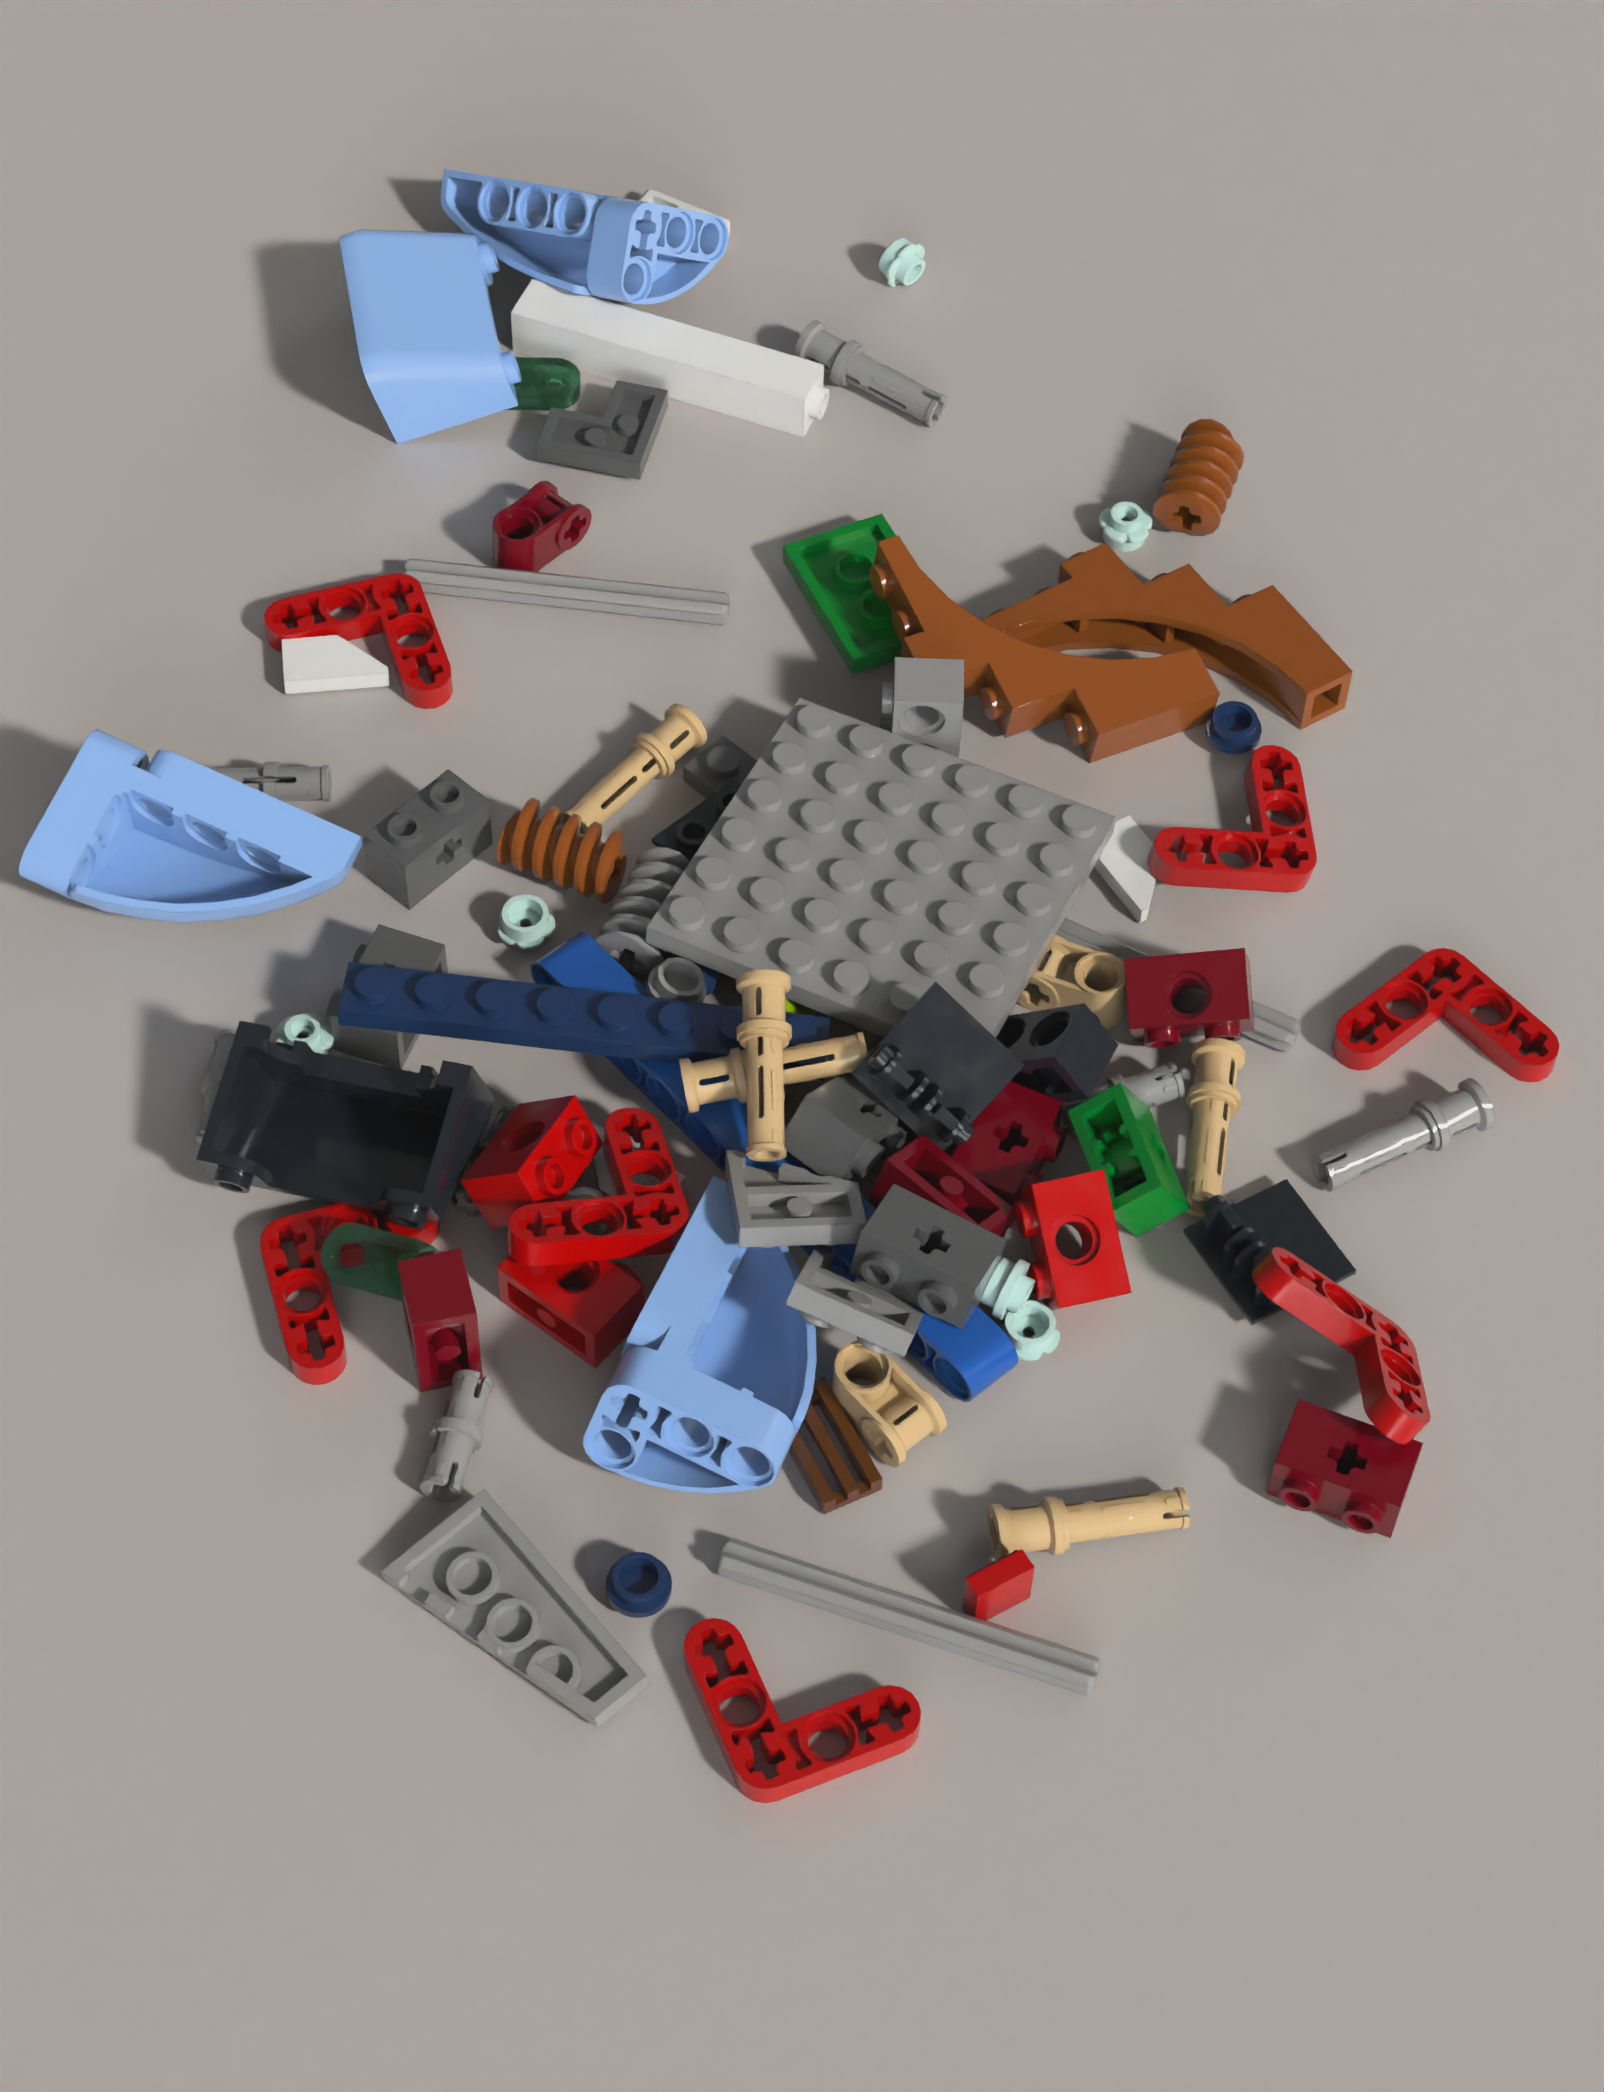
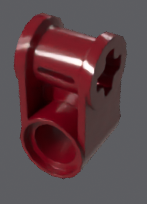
[492,481,592,572]

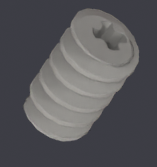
[595,847,690,977]

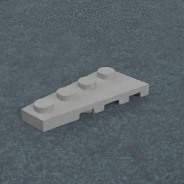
[380,1489,651,1728]

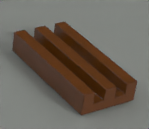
[789,1377,883,1514]

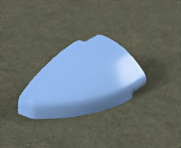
[441,169,729,304]
[19,729,362,923]
[583,1176,817,1494]

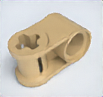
[1017,935,1126,1029]
[831,1341,947,1467]

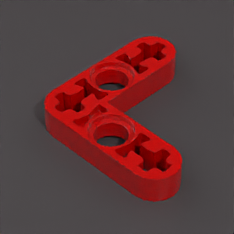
[264,573,453,709]
[1147,745,1317,893]
[1331,948,1560,1083]
[506,1107,689,1266]
[260,1204,440,1385]
[1252,1247,1431,1445]
[684,1618,921,1803]

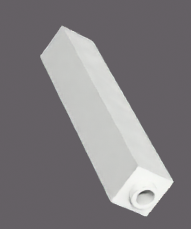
[511,279,830,438]

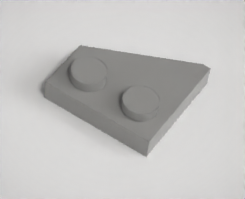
[725,1150,867,1248]
[786,1245,924,1357]

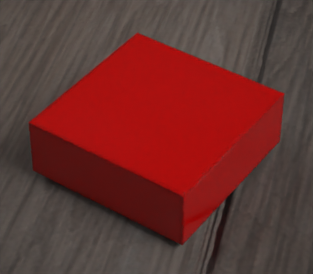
[962,1549,1035,1621]

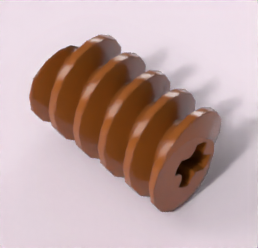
[1152,419,1244,536]
[496,798,627,904]

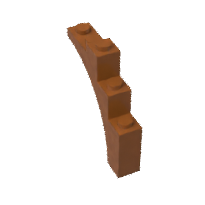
[869,535,1220,763]
[981,543,1353,730]

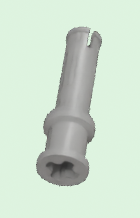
[793,320,947,427]
[1312,1078,1495,1192]

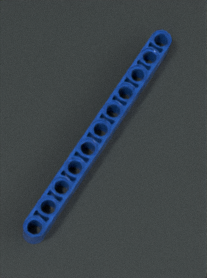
[530,932,1018,1402]

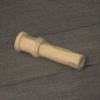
[560,703,708,835]
[736,969,792,1162]
[679,1032,868,1114]
[1184,1038,1246,1217]
[987,1487,1190,1561]

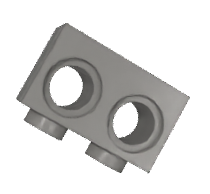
[880,657,964,757]

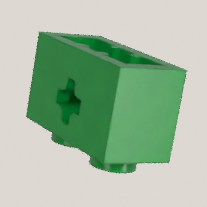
[1067,1082,1190,1237]

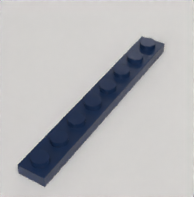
[338,962,831,1081]

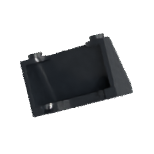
[196,1021,495,1229]

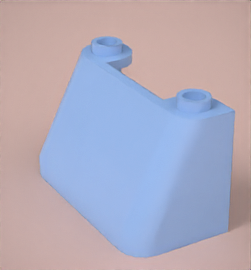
[339,229,522,444]

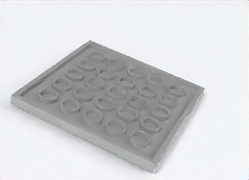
[646,698,1116,1038]

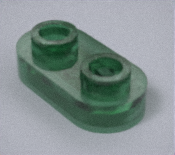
[506,357,581,411]
[319,1222,438,1301]

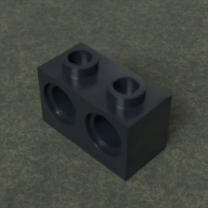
[996,1003,1118,1102]

